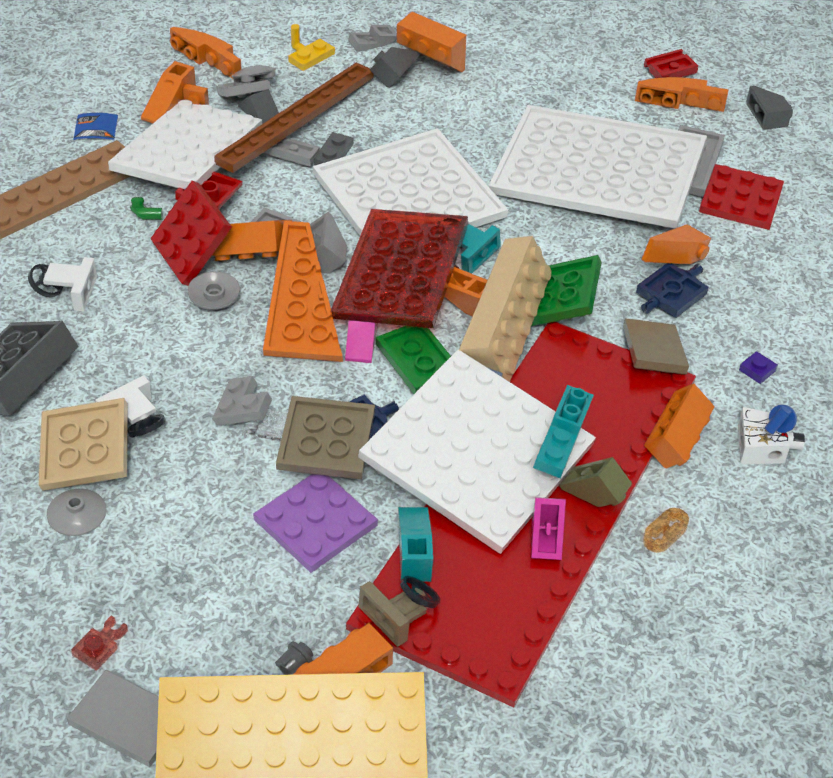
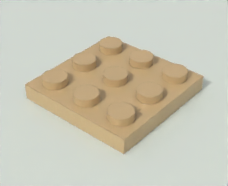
[38,398,128,491]

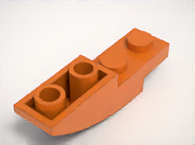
[170,27,241,79]
[635,77,729,112]

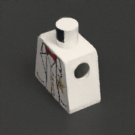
[738,407,805,464]

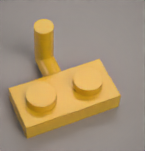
[288,24,335,71]

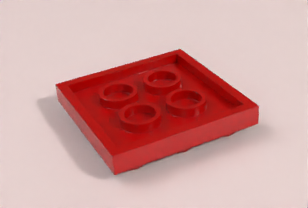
[699,164,784,230]
[150,180,232,286]

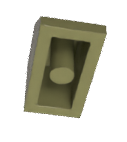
[559,457,632,507]

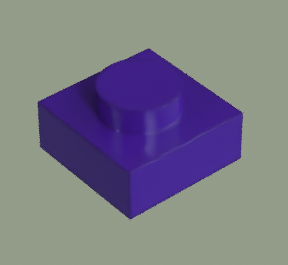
[739,351,778,384]

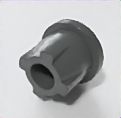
[275,641,313,675]

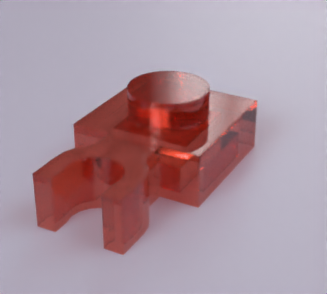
[71,615,128,671]

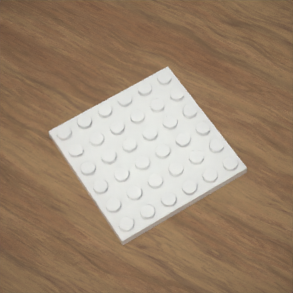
[313,128,508,260]
[358,349,596,554]

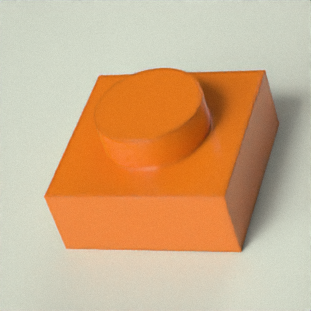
[183,84,209,105]

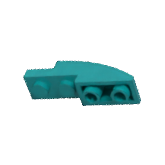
[533,385,594,479]

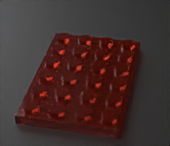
[330,209,469,329]

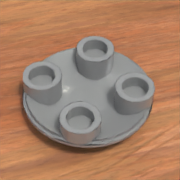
[232,65,276,82]

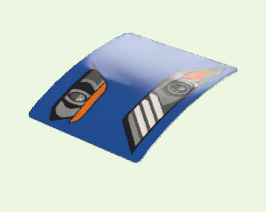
[73,113,118,140]

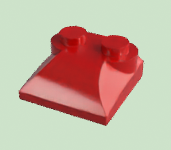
[175,172,243,209]

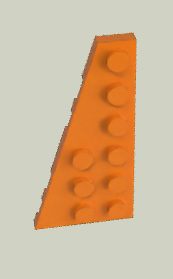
[263,221,343,362]

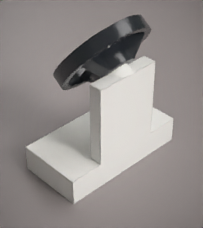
[28,257,97,311]
[95,375,166,437]

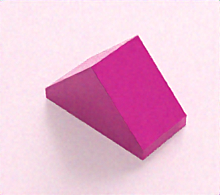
[345,320,378,363]
[531,497,566,560]

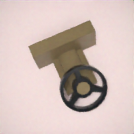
[358,576,440,647]

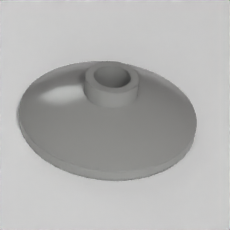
[188,272,240,309]
[47,489,106,536]

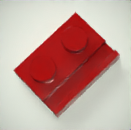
[644,49,699,78]

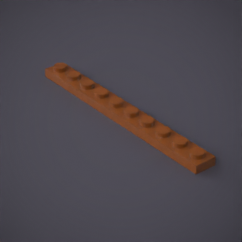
[214,62,374,173]

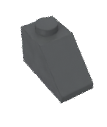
[370,47,420,88]
[746,86,793,130]

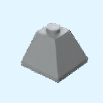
[310,212,347,274]

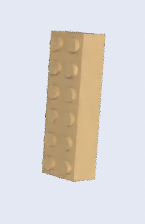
[459,236,551,382]

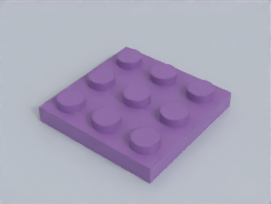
[253,474,378,573]

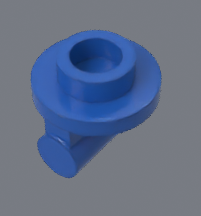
[765,404,797,434]

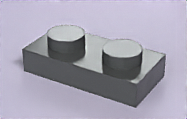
[314,132,354,166]

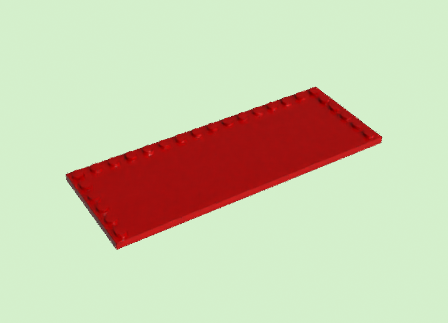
[346,321,696,708]

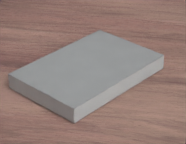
[67,670,159,768]

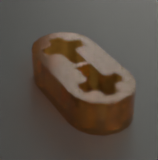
[643,508,689,553]

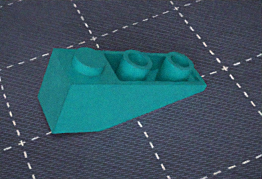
[398,507,433,582]

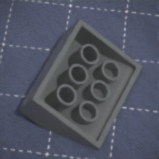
[0,321,79,416]

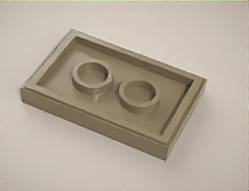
[623,318,689,374]

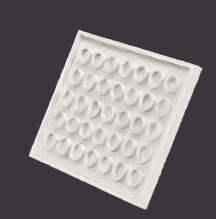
[488,105,707,228]

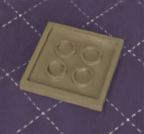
[276,396,375,479]

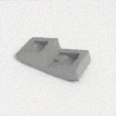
[348,25,397,52]

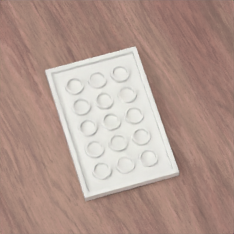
[108,100,262,190]

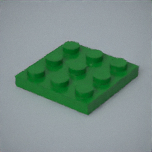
[531,255,602,326]

